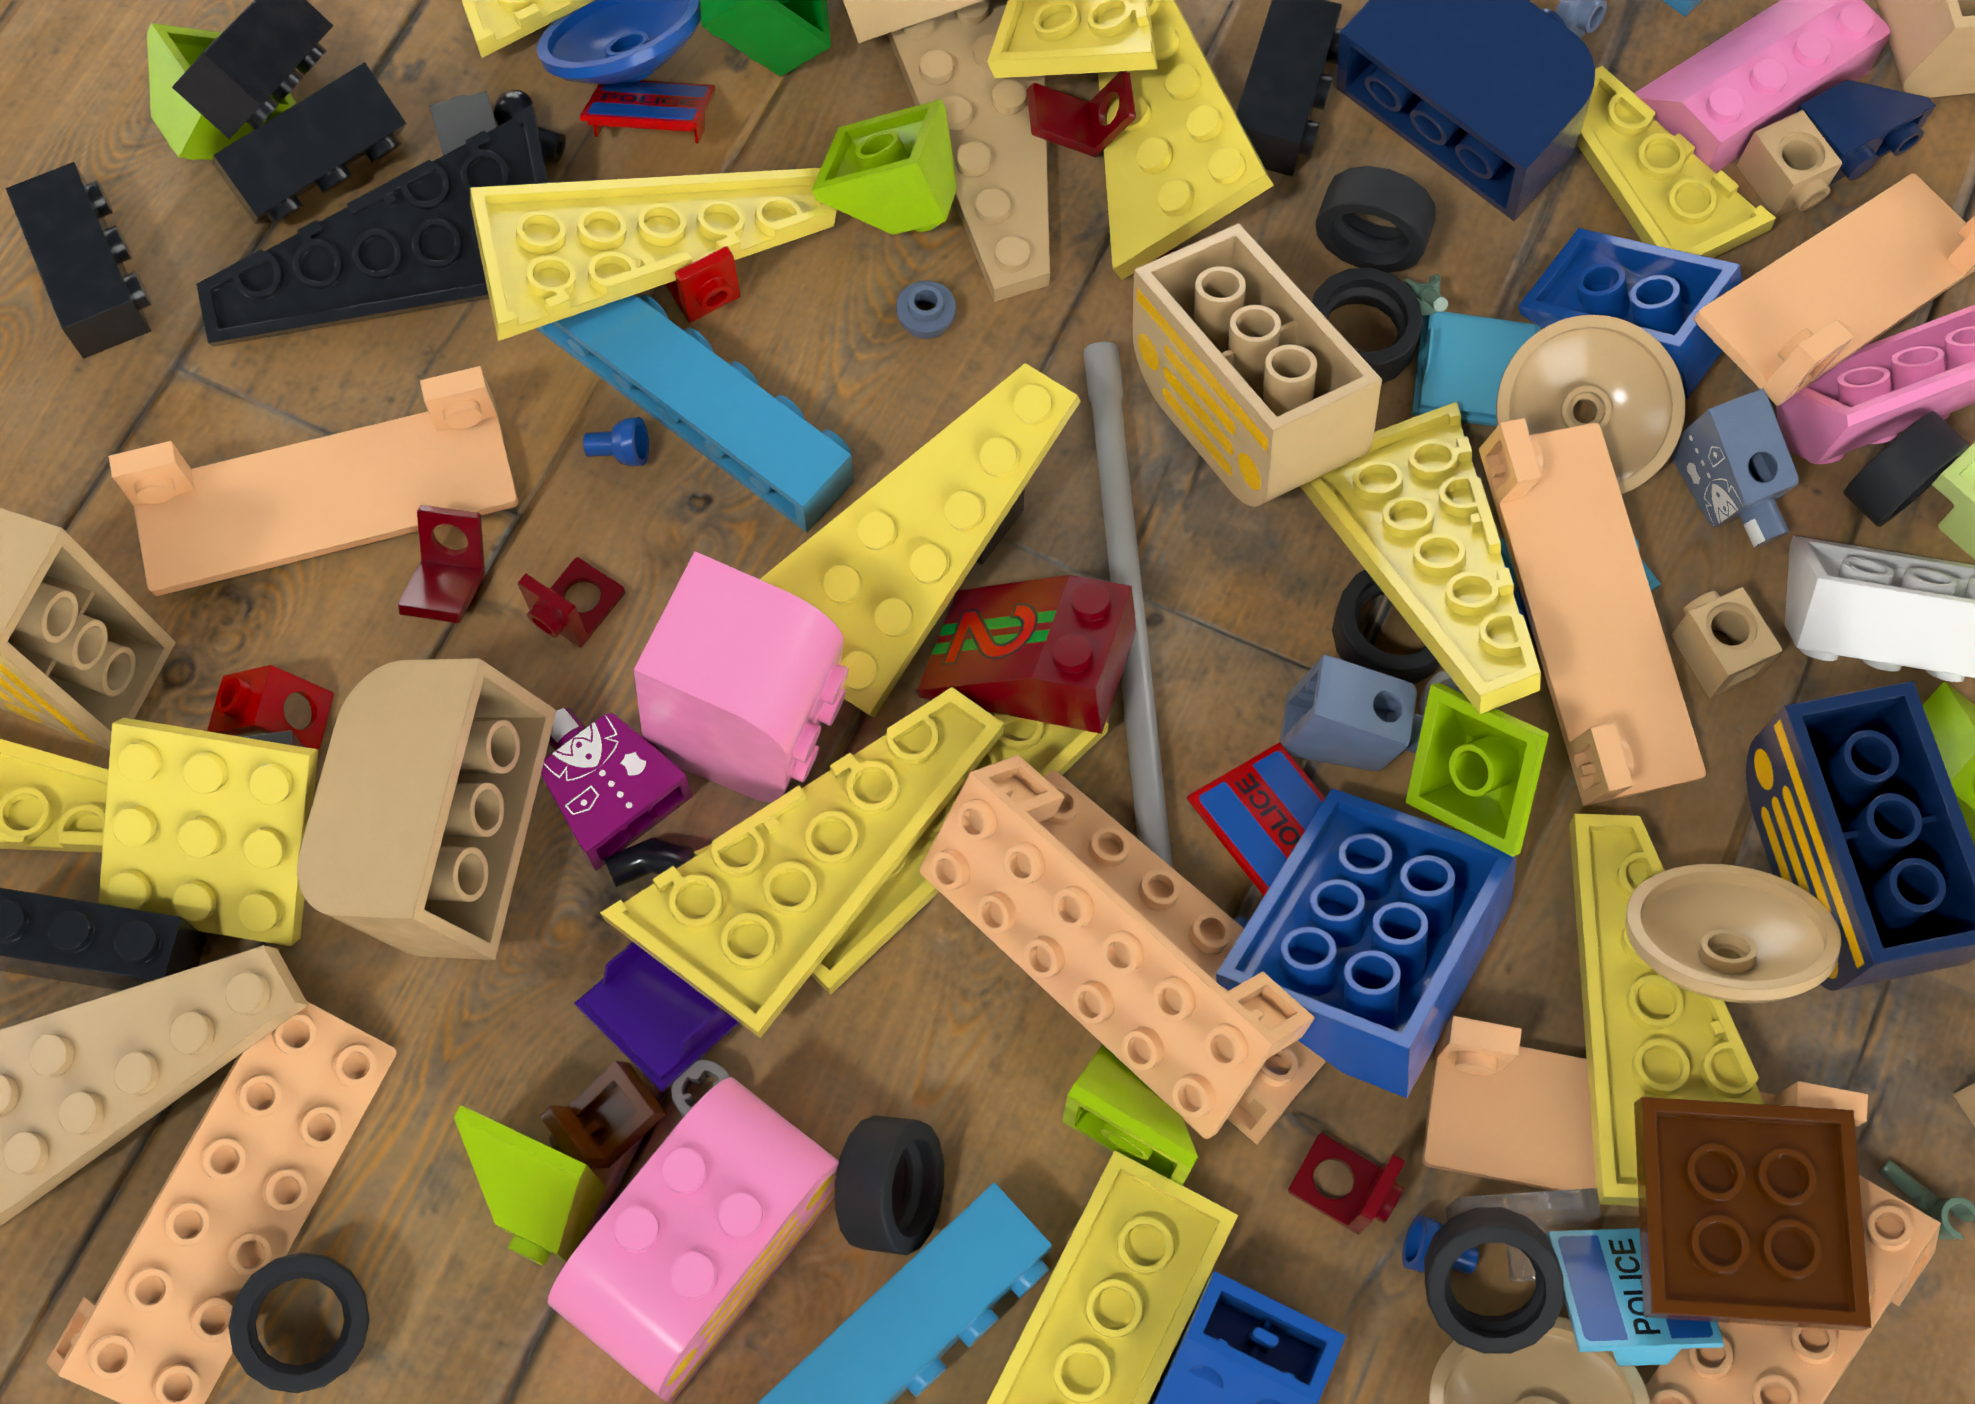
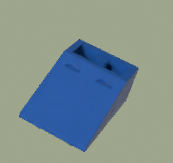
[1152,1271,1346,1404]

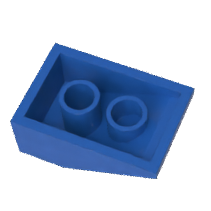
[1518,228,1742,399]

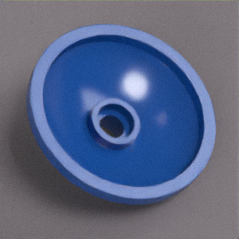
[537,0,701,85]

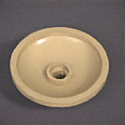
[1496,315,1685,494]
[1625,864,1841,1003]
[1429,1316,1650,1404]

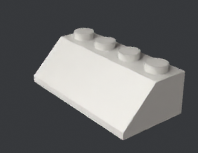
[1785,535,1975,682]

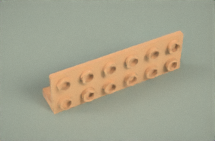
[1694,174,1975,407]
[109,366,519,596]
[1479,418,1706,806]
[920,755,1315,1139]
[1038,771,1327,1145]
[46,1002,396,1404]
[1422,1016,1868,1208]
[1645,1175,1941,1404]

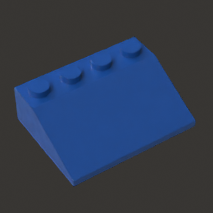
[1216,788,1517,1098]

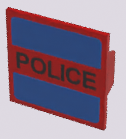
[580,80,715,144]
[1186,742,1325,896]

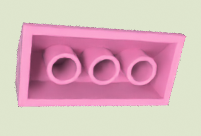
[1634,0,1891,173]
[1776,305,1975,464]

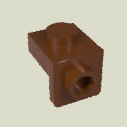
[540,1061,666,1168]

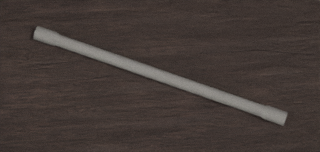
[1083,342,1173,868]

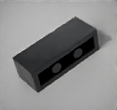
[172,0,334,139]
[1236,0,1342,177]
[213,62,407,225]
[5,162,152,359]
[0,888,207,991]

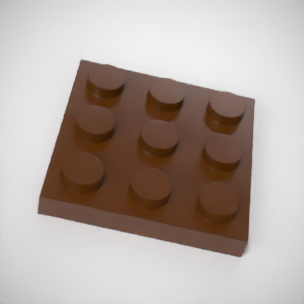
[1634,1097,1872,1331]

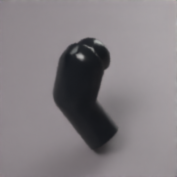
[494,90,566,162]
[604,837,696,887]

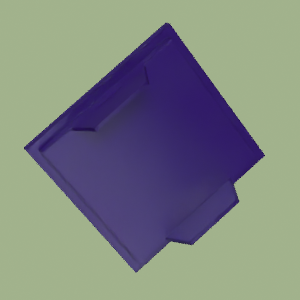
[574,942,740,1092]

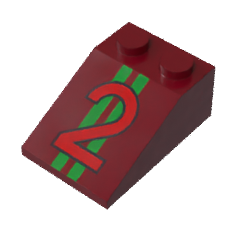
[917,575,1137,734]

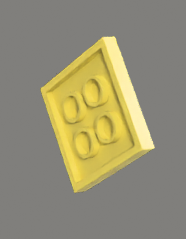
[98,718,319,946]

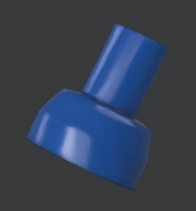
[583,417,649,466]
[1402,1215,1479,1274]

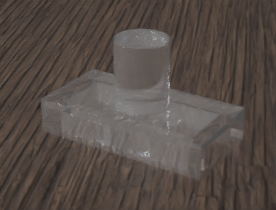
[1445,1188,1601,1282]

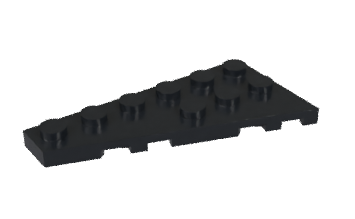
[196,105,549,346]

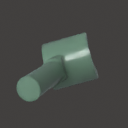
[1405,274,1448,315]
[1879,1159,1975,1240]

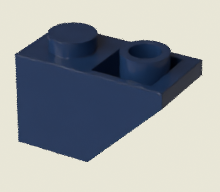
[1796,80,1936,185]

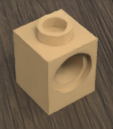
[1736,110,1842,217]
[1671,587,1783,699]

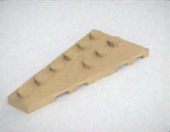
[887,0,1050,302]
[0,945,308,1227]

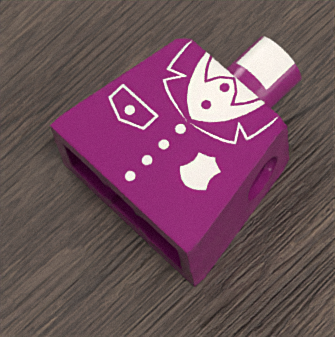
[541,708,693,871]

